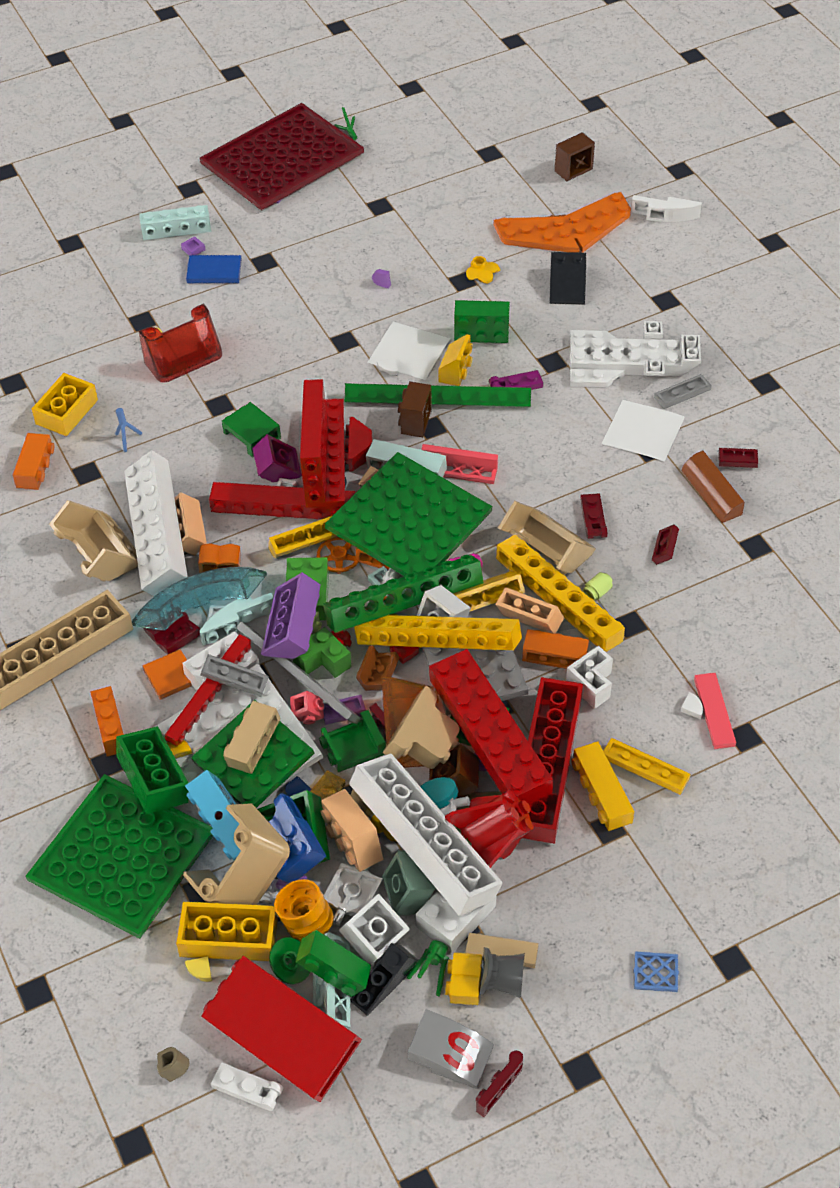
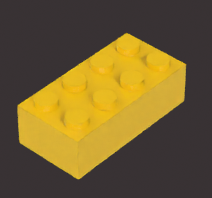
[176,902,278,961]

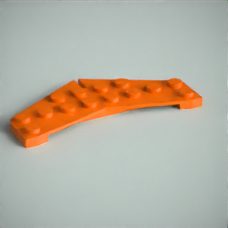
[493,192,631,253]

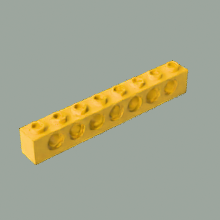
[496,535,625,652]
[354,615,522,650]

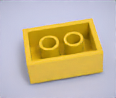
[31,373,98,436]

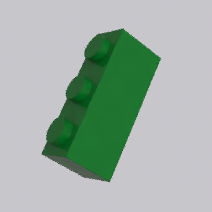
[296,930,371,997]

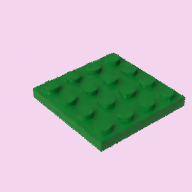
[191,700,315,808]

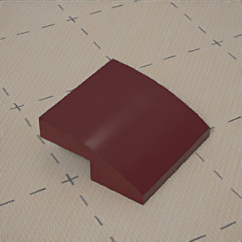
[143,606,200,655]

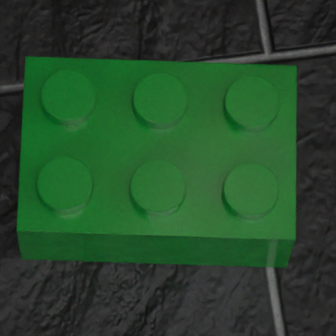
[454,300,510,343]

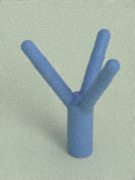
[115,408,142,452]

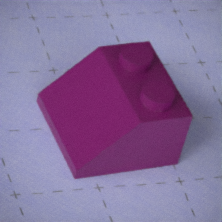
[253,434,302,483]

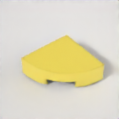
[185,957,212,982]

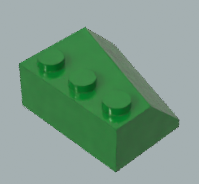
[257,790,330,864]

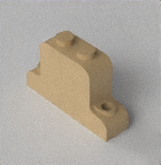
[383,686,460,769]

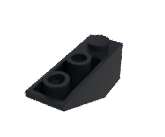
[350,943,418,1016]

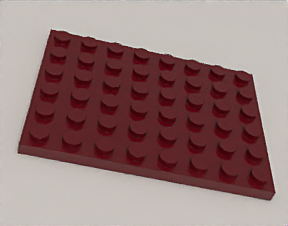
[200,103,364,210]

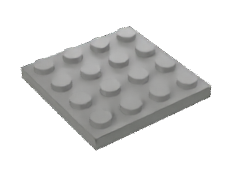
[423,647,528,716]

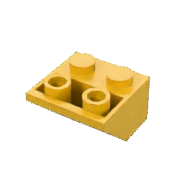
[438,334,473,386]

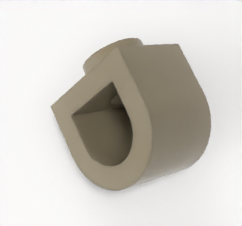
[157,1047,189,1082]

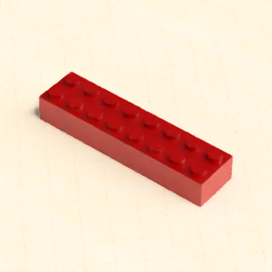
[429,649,553,804]
[522,677,583,844]

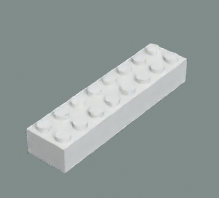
[124,450,188,599]
[349,754,503,916]

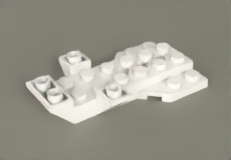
[570,321,701,388]

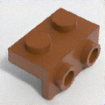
[356,646,400,691]

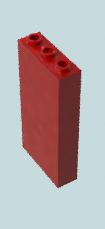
[300,379,328,503]
[201,955,362,1102]

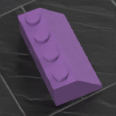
[261,572,321,659]

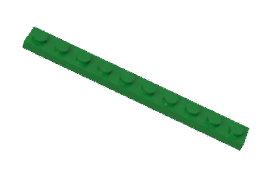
[344,383,531,407]

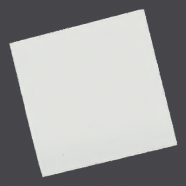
[367,322,451,380]
[601,400,685,462]

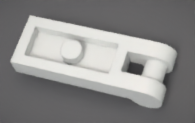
[211,1063,284,1111]

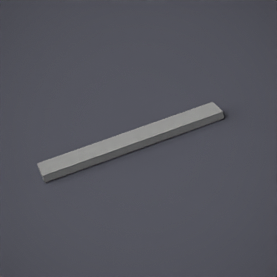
[237,622,361,724]

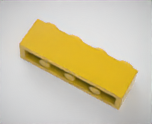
[571,741,635,831]

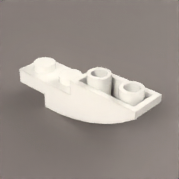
[631,195,702,222]

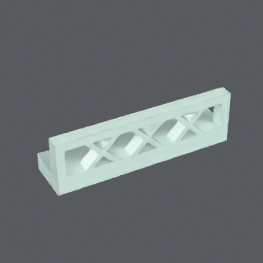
[313,932,350,1029]

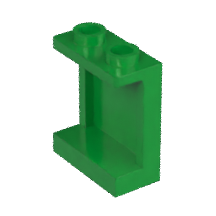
[222,402,281,457]
[319,710,386,773]

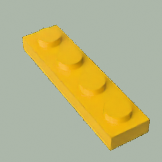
[603,738,691,795]

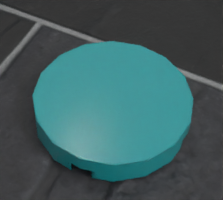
[420,777,458,809]

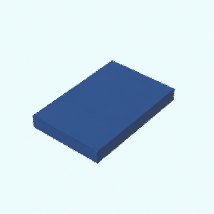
[186,255,242,283]

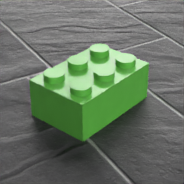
[286,557,329,621]

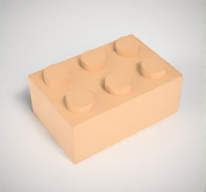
[321,789,383,872]

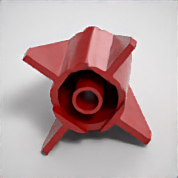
[445,790,534,868]

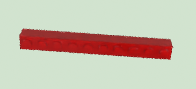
[165,634,251,747]

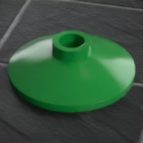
[269,937,310,984]

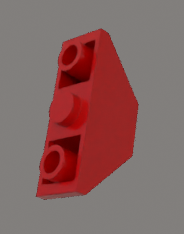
[345,417,373,472]

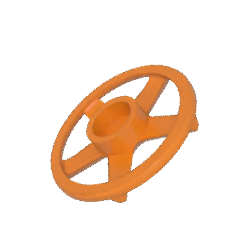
[317,537,359,574]

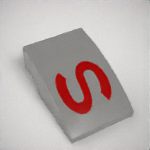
[408,1009,494,1089]

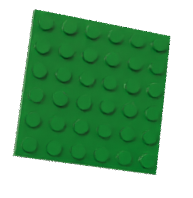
[325,452,493,586]
[25,774,213,939]

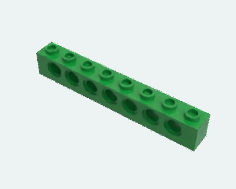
[323,555,484,633]

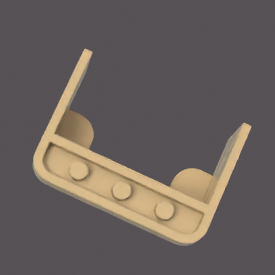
[498,500,596,575]
[183,804,290,905]

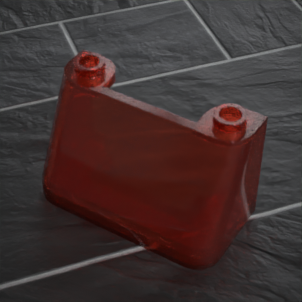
[139,304,222,382]

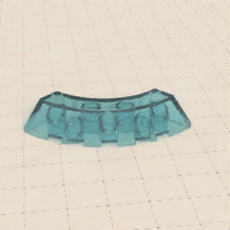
[132,567,267,631]

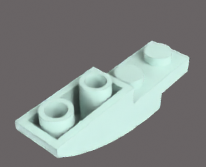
[199,593,273,646]

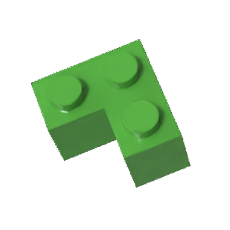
[293,627,352,678]

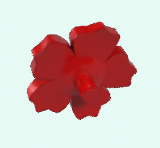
[331,630,352,647]

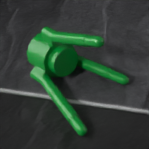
[407,940,449,997]

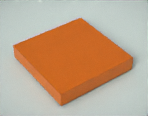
[142,649,192,700]

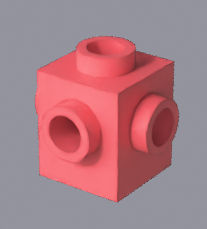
[290,691,324,725]

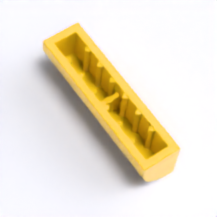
[268,516,338,558]
[453,571,525,612]

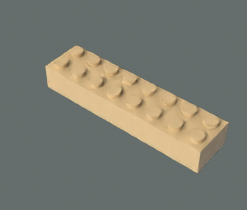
[0,589,133,710]

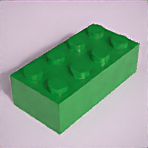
[116,726,189,814]

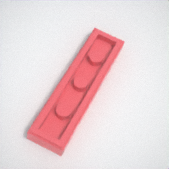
[694,673,736,749]

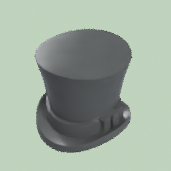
[479,947,525,998]

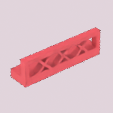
[421,444,498,484]

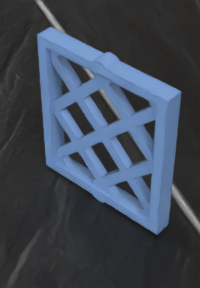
[633,951,679,992]

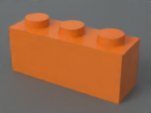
[13,433,54,490]
[522,629,589,669]
[90,686,124,756]

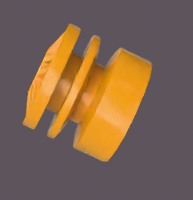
[274,879,334,942]

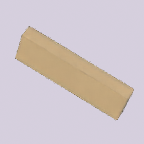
[465,933,539,968]

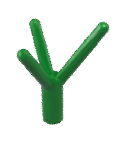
[334,107,358,141]

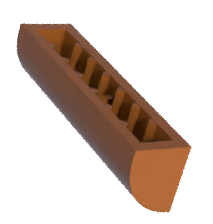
[681,450,745,523]

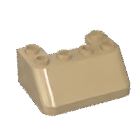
[49,500,138,581]

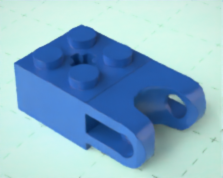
[268,793,326,883]

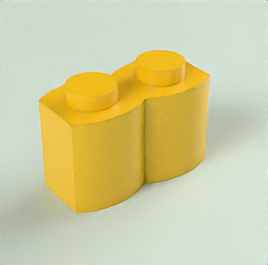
[445,952,482,1005]

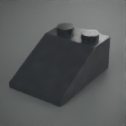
[550,252,586,305]

